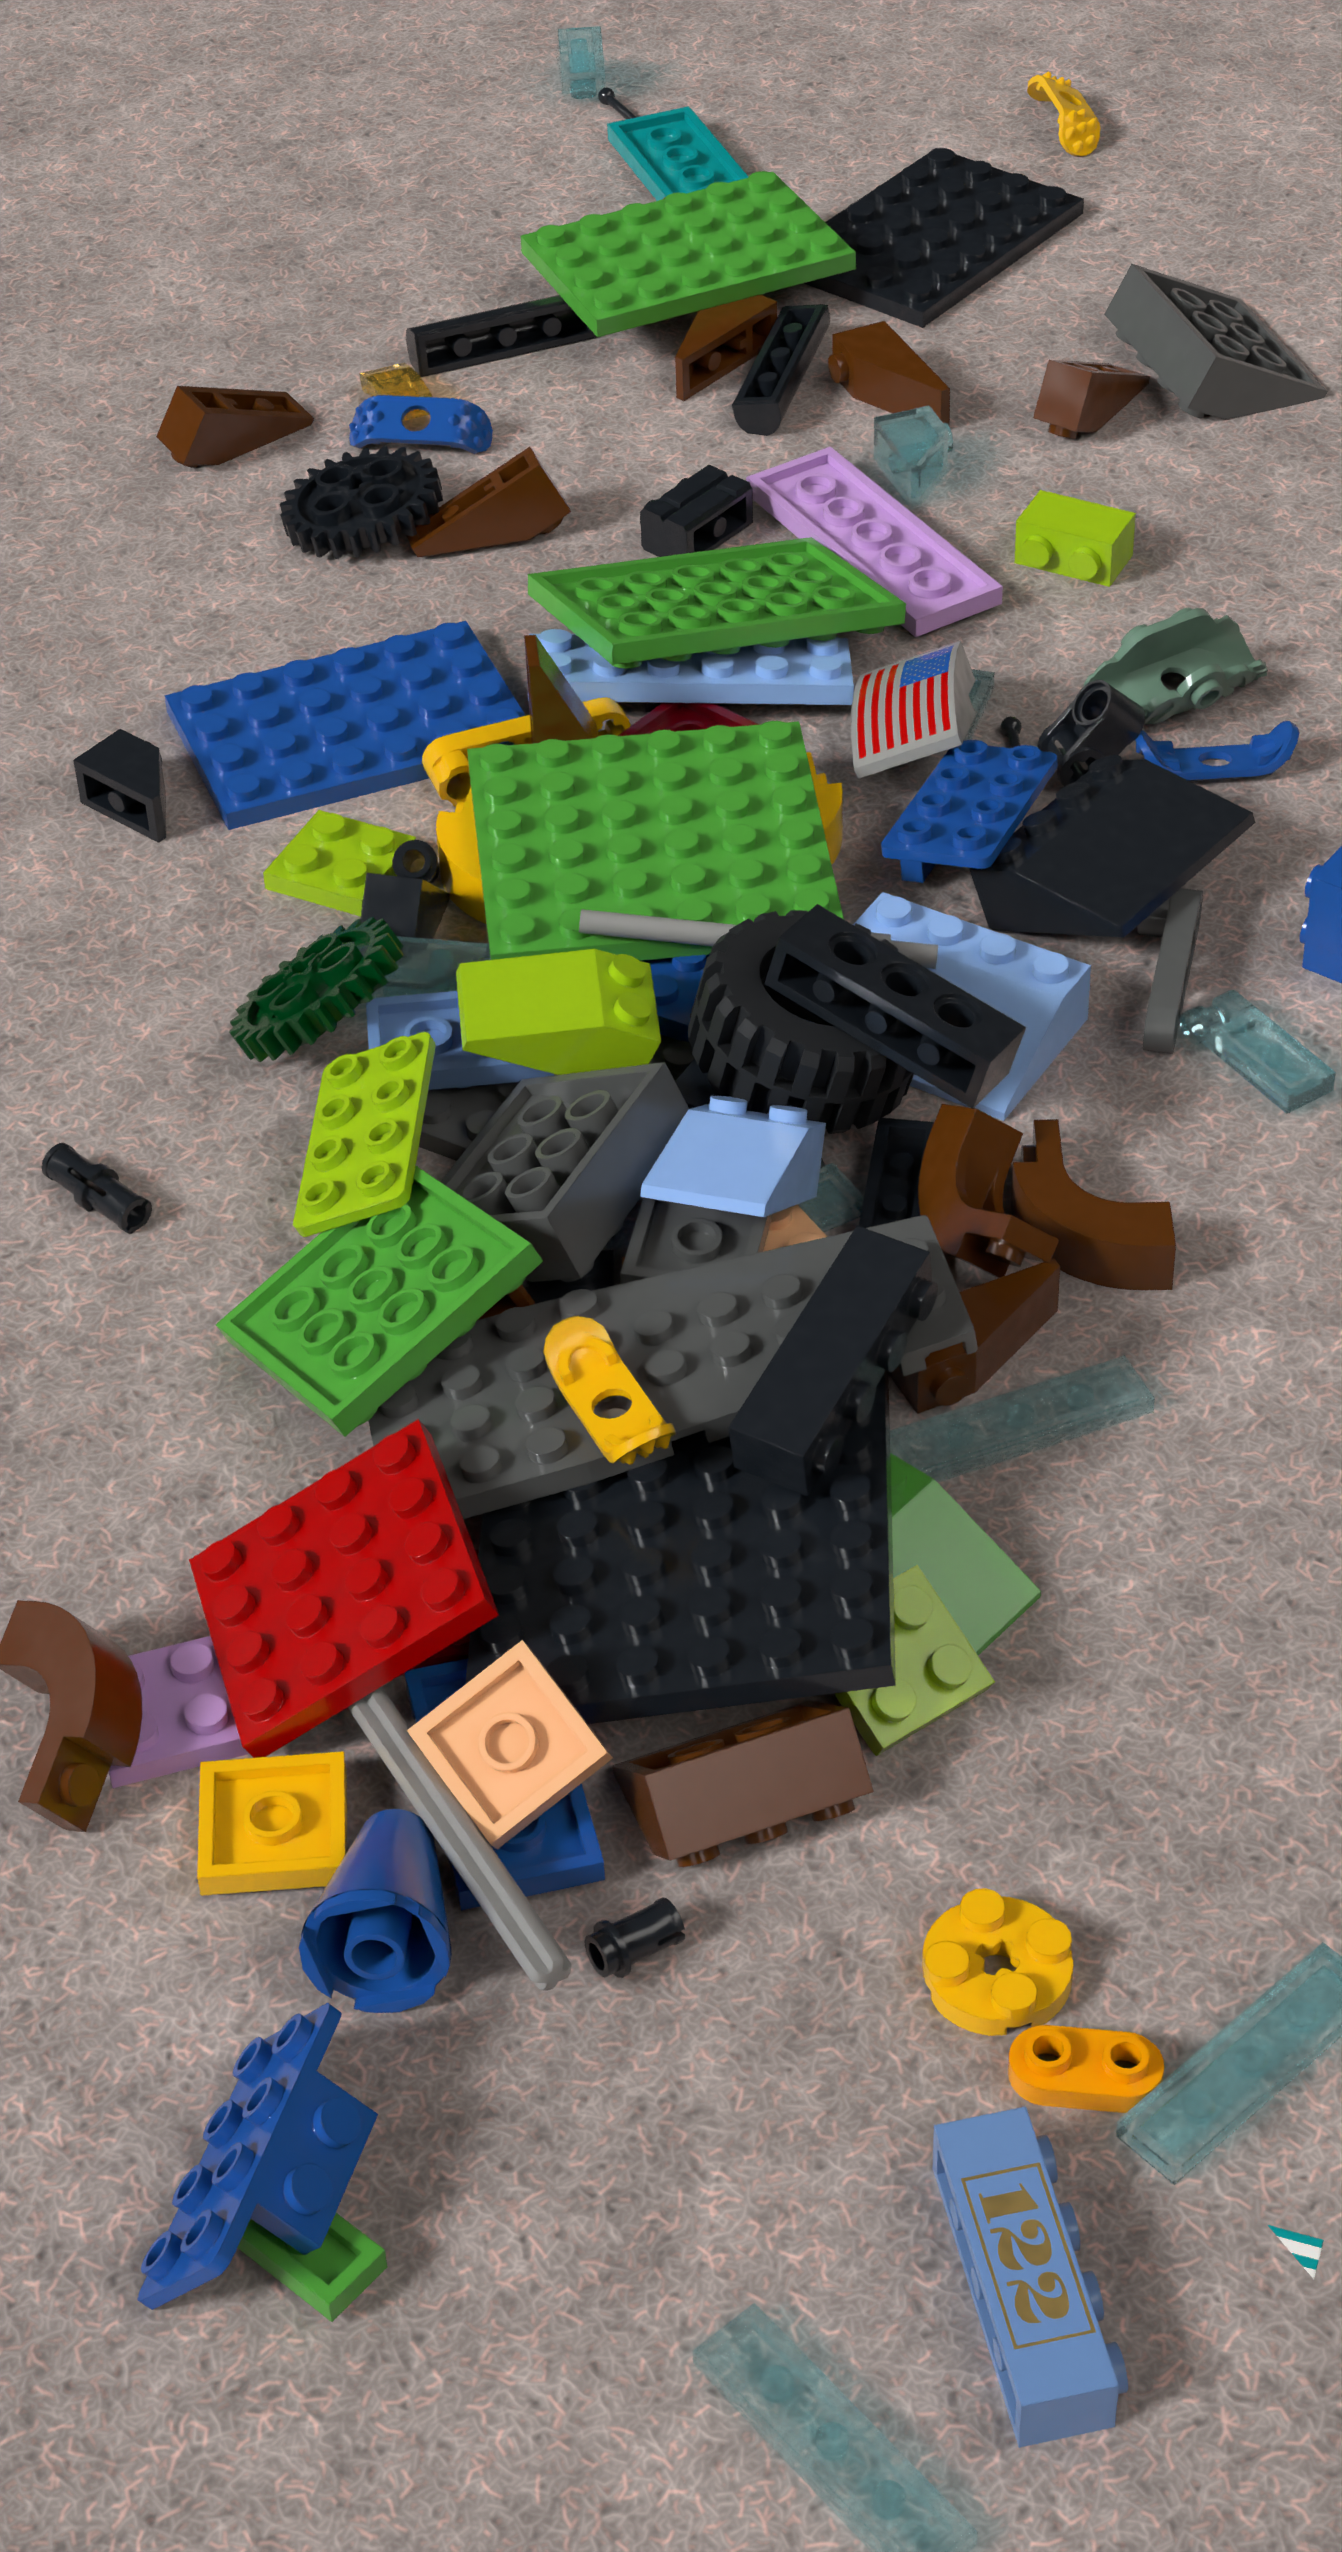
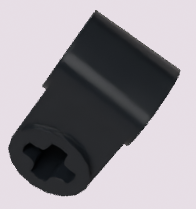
[1037,680,1145,787]

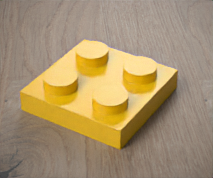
[197,1751,347,1896]

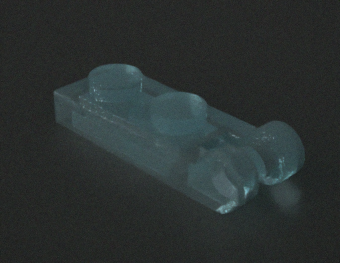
[1179,990,1336,1114]

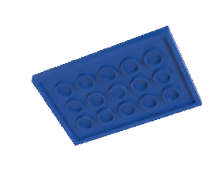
[164,621,526,830]

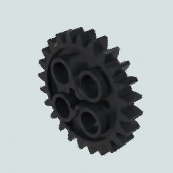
[280,446,443,559]

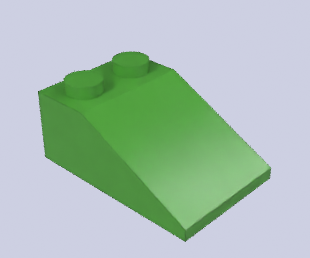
[890,1453,1041,1655]

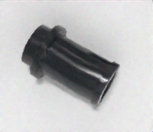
[392,840,440,884]
[584,1897,685,1978]

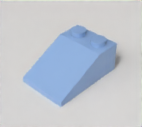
[640,1096,826,1217]

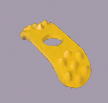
[1027,71,1100,157]
[543,1316,676,1465]

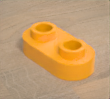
[1008,2025,1164,2113]

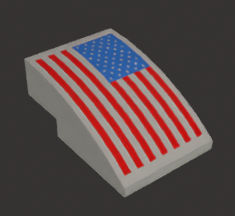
[851,640,976,779]

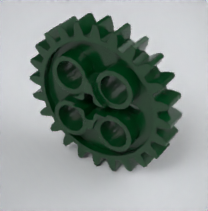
[229,917,404,1062]

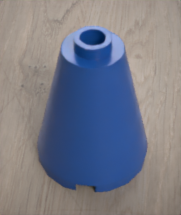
[299,1809,452,2013]

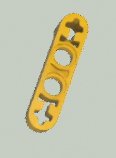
[422,697,631,807]

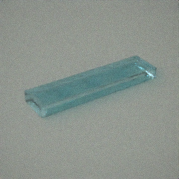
[890,1355,1155,1483]
[1116,1942,1342,2185]
[692,2303,978,2552]

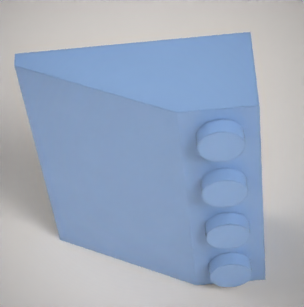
[807,892,1091,1121]

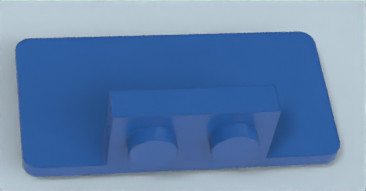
[881,740,1058,883]
[137,2003,378,2310]

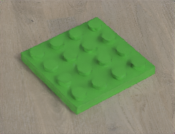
[216,1166,543,1437]

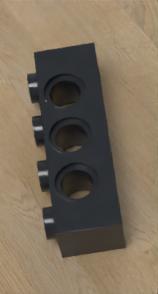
[764,904,1026,1109]

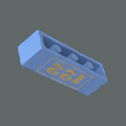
[932,2106,1128,2448]

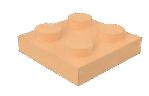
[407,1640,613,1849]

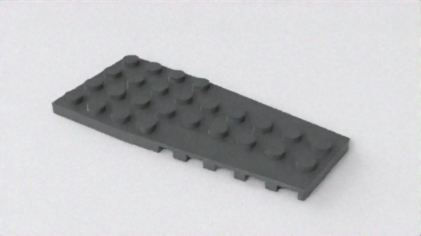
[368,1215,978,1519]

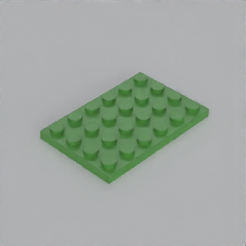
[520,171,856,338]
[528,537,906,668]

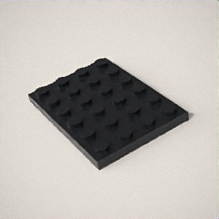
[804,148,1084,328]

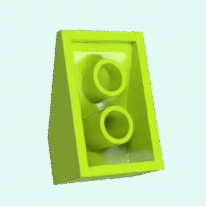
[456,949,661,1075]

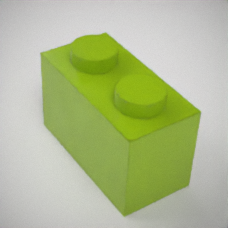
[1014,490,1136,587]

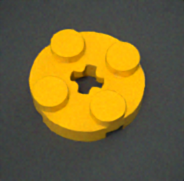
[922,1888,1074,2036]

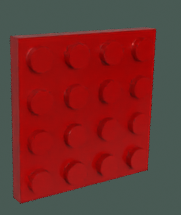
[189,1419,499,1758]

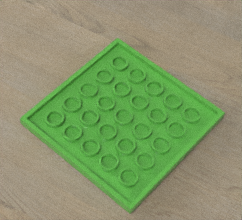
[467,721,844,961]

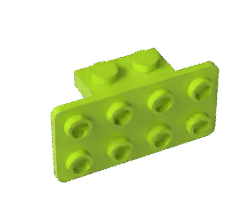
[293,1032,436,1237]

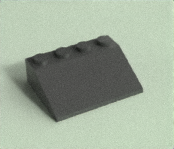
[1104,264,1328,420]
[440,1062,689,1282]

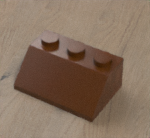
[612,1700,874,1867]

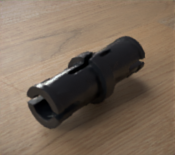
[41,1143,152,1234]

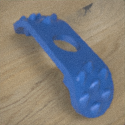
[349,395,493,454]
[1136,721,1299,780]

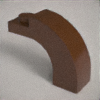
[918,1104,1059,1278]
[1011,1119,1176,1290]
[0,1600,142,1832]

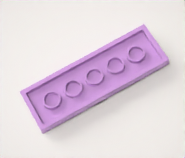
[746,447,1003,637]

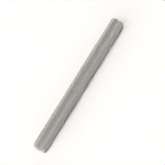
[347,1687,571,1991]

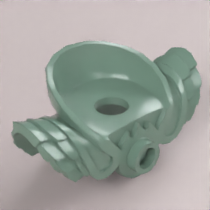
[1084,608,1268,725]

